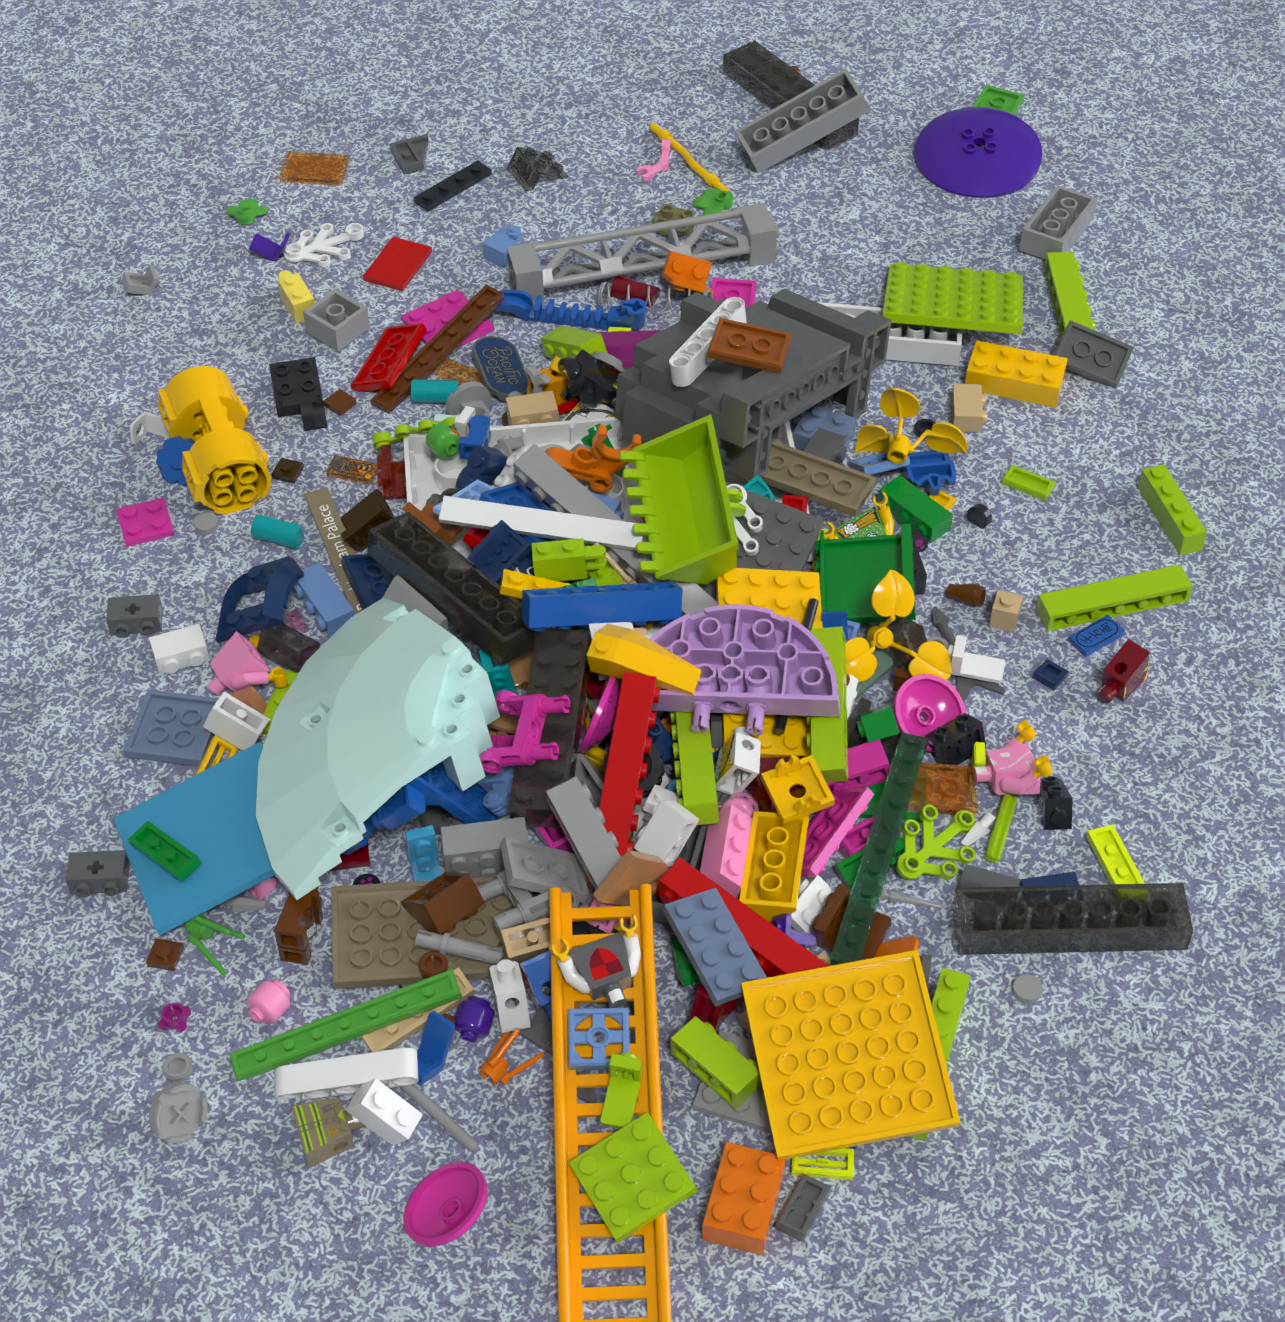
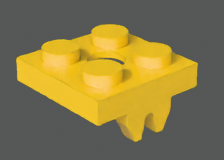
[761,755,835,824]

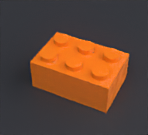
[702,1142,786,1256]

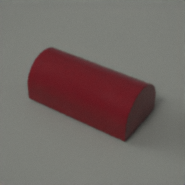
[611,276,660,308]

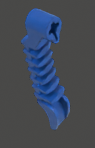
[493,290,646,331]

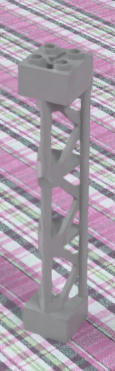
[507,203,779,304]

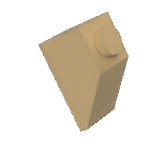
[989,589,1025,633]

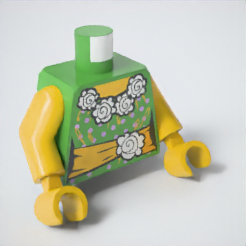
[824,491,894,540]

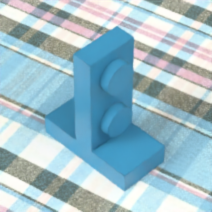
[405,825,442,881]

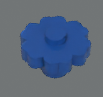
[156,436,195,485]

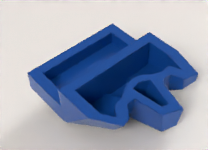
[901,450,956,495]

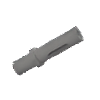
[415,928,504,965]

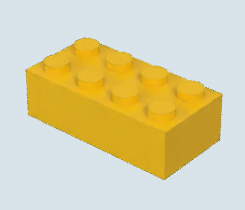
[965,340,1068,407]

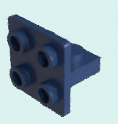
[467,520,532,586]

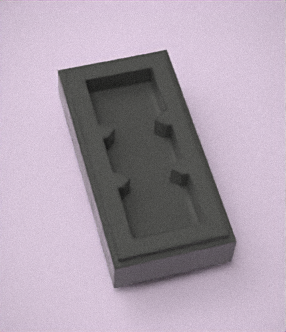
[775,1174,831,1243]

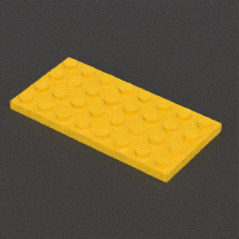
[716,568,823,760]

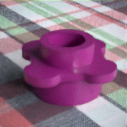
[158,1003,191,1032]

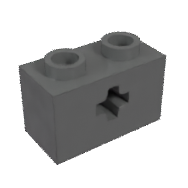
[106,594,163,637]
[66,850,130,897]

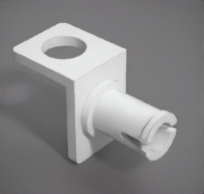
[130,411,170,445]

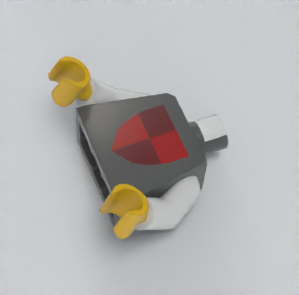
[549,914,641,1008]

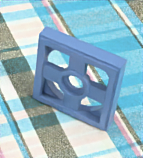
[848,451,910,475]
[568,1007,629,1070]

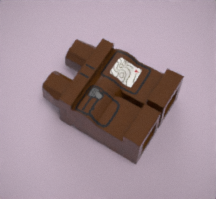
[274,886,323,965]

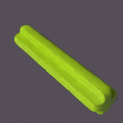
[984,795,1017,863]

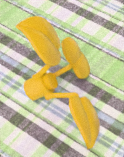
[855,388,968,464]
[846,570,952,682]

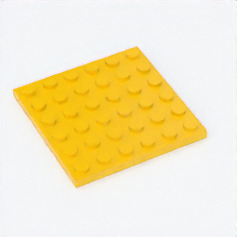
[741,950,961,1160]

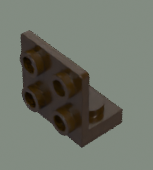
[341,489,398,552]

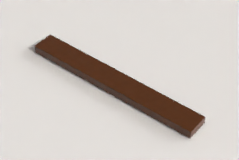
[370,284,504,414]

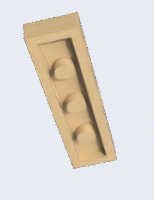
[361,967,476,1052]

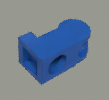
[459,415,491,460]

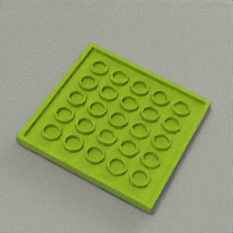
[883,262,1023,334]

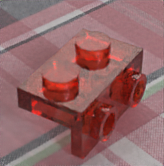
[377,444,407,500]

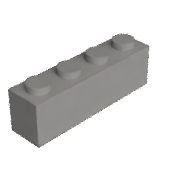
[546,776,624,891]

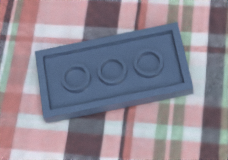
[663,888,767,1006]

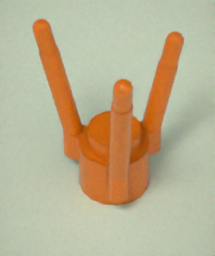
[478,1028,545,1086]

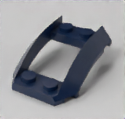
[215,556,304,643]

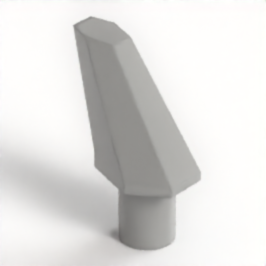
[222,895,270,912]

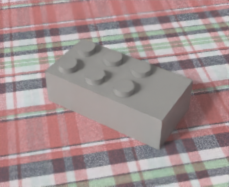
[1019,185,1097,260]

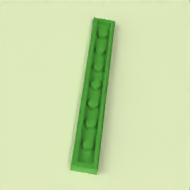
[230,969,463,1081]

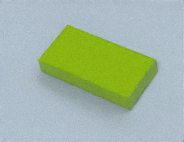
[1001,465,1056,501]

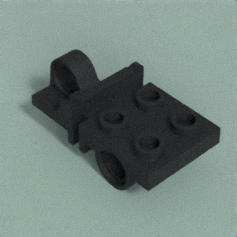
[269,357,328,431]

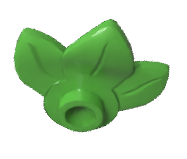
[692,188,734,215]
[226,199,269,225]

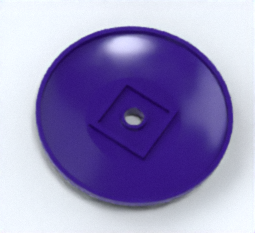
[915,107,1042,198]

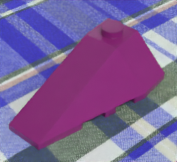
[596,330,662,370]

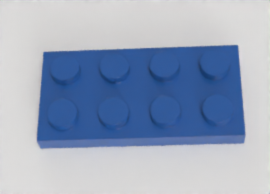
[479,482,559,546]

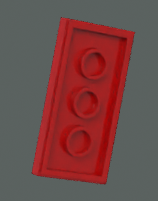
[350,323,427,392]

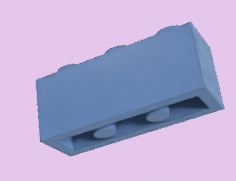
[292,562,355,637]

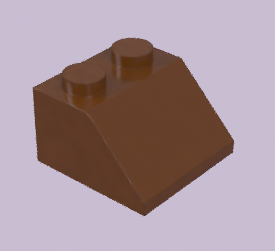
[401,872,485,935]

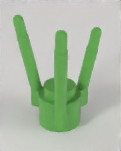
[184,914,245,976]

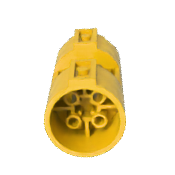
[158,366,271,515]

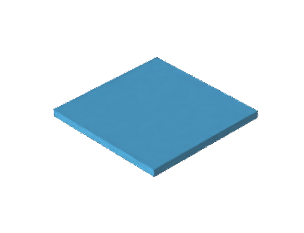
[113,742,275,935]

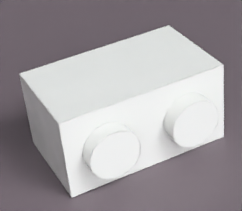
[149,624,210,674]
[203,692,270,751]
[634,800,700,867]
[346,1079,423,1145]

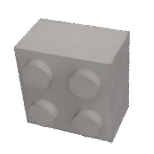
[303,289,370,352]

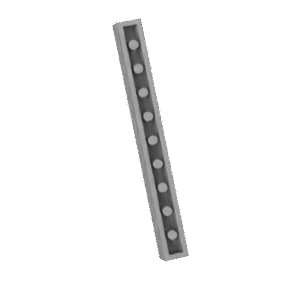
[513,443,717,617]

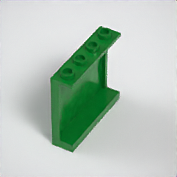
[815,523,916,623]

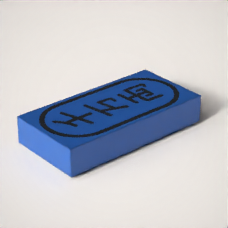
[1068,615,1125,657]

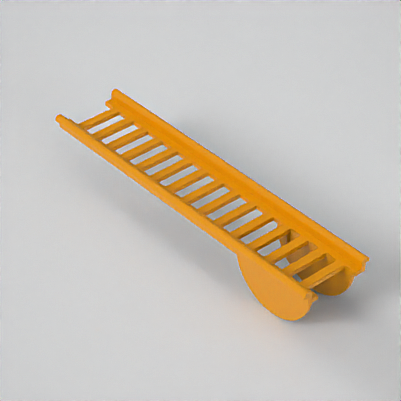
[549,884,672,1322]

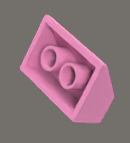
[700,805,752,900]

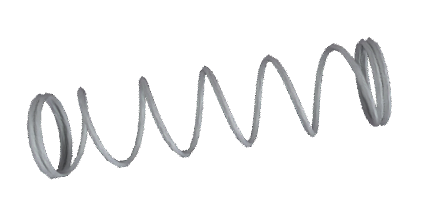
[597,282,713,317]

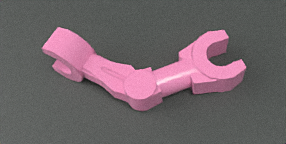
[636,139,671,182]

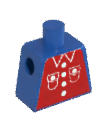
[519,951,552,1022]

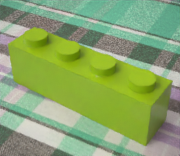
[1138,464,1207,556]

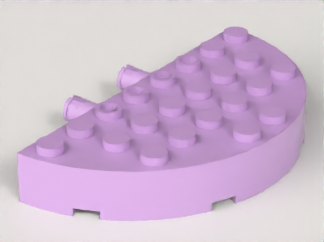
[650,604,840,735]

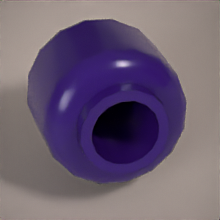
[454,996,495,1043]

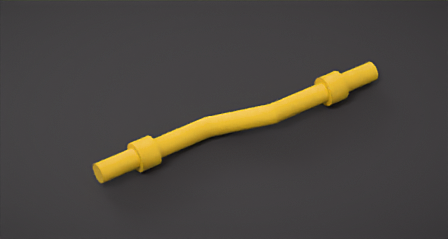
[649,123,729,191]

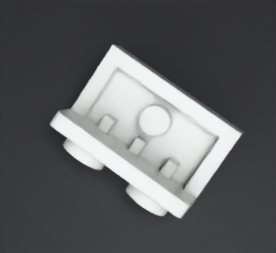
[791,875,834,934]

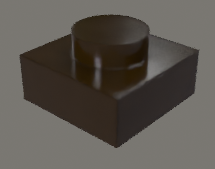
[271,458,304,484]

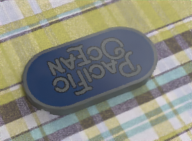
[472,336,528,402]

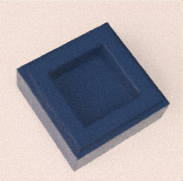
[1032,659,1069,691]

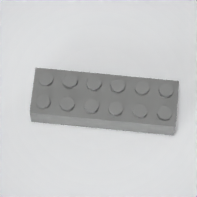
[735,68,869,173]

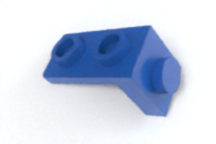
[417,1011,455,1086]

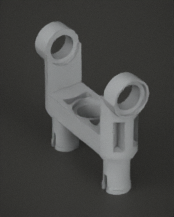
[477,870,579,934]

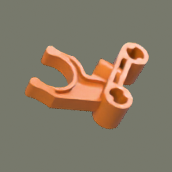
[545,425,642,492]

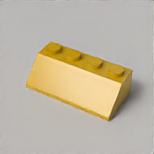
[739,811,809,923]

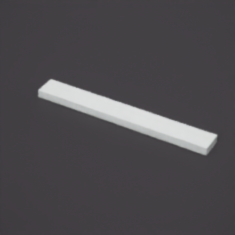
[439,496,644,551]

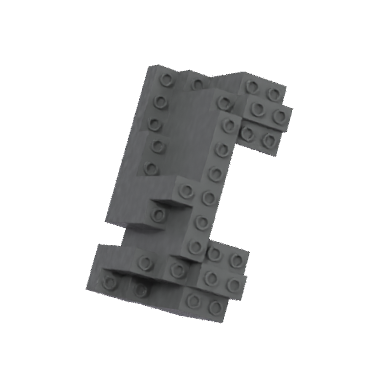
[615,289,891,481]

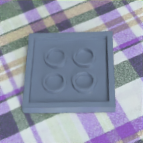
[124,690,219,766]

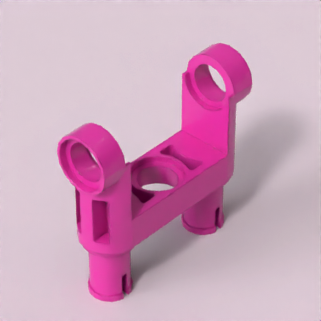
[480,691,570,773]

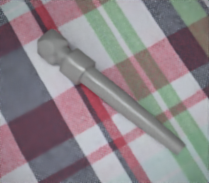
[876,888,943,909]

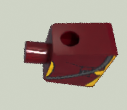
[1097,639,1150,703]

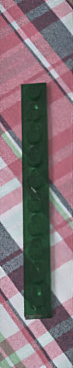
[830,732,928,965]

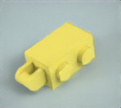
[277,270,315,324]

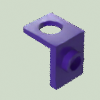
[249,232,290,262]

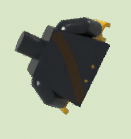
[549,349,618,406]

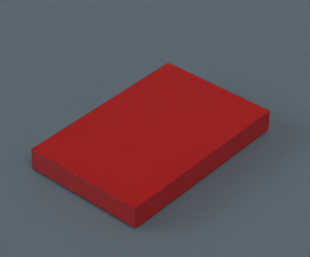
[363,237,432,291]

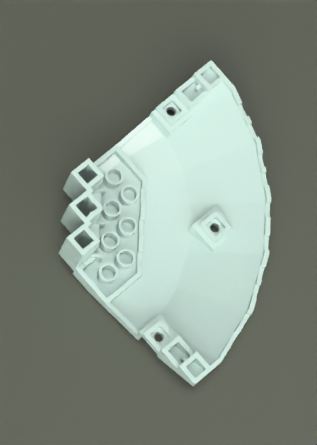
[256,598,500,900]

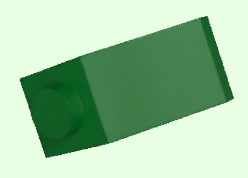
[857,703,900,743]

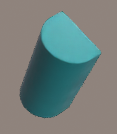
[411,379,460,404]
[251,514,305,550]

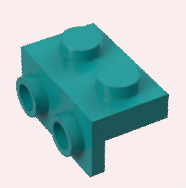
[476,647,518,698]

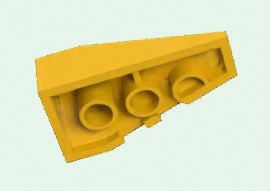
[586,624,702,696]

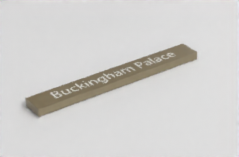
[304,487,362,615]

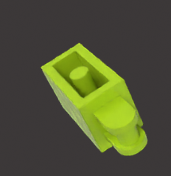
[532,538,607,581]

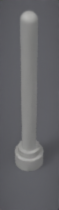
[379,1049,478,1152]

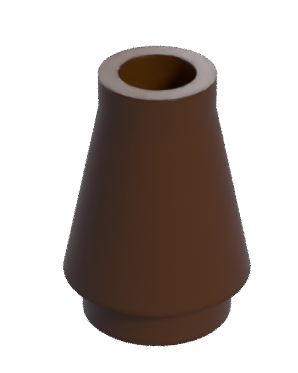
[947,583,986,608]

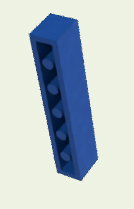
[522,581,683,631]

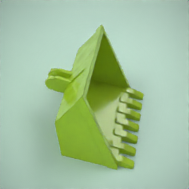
[619,414,746,585]

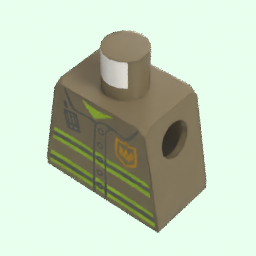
[291,1098,366,1168]

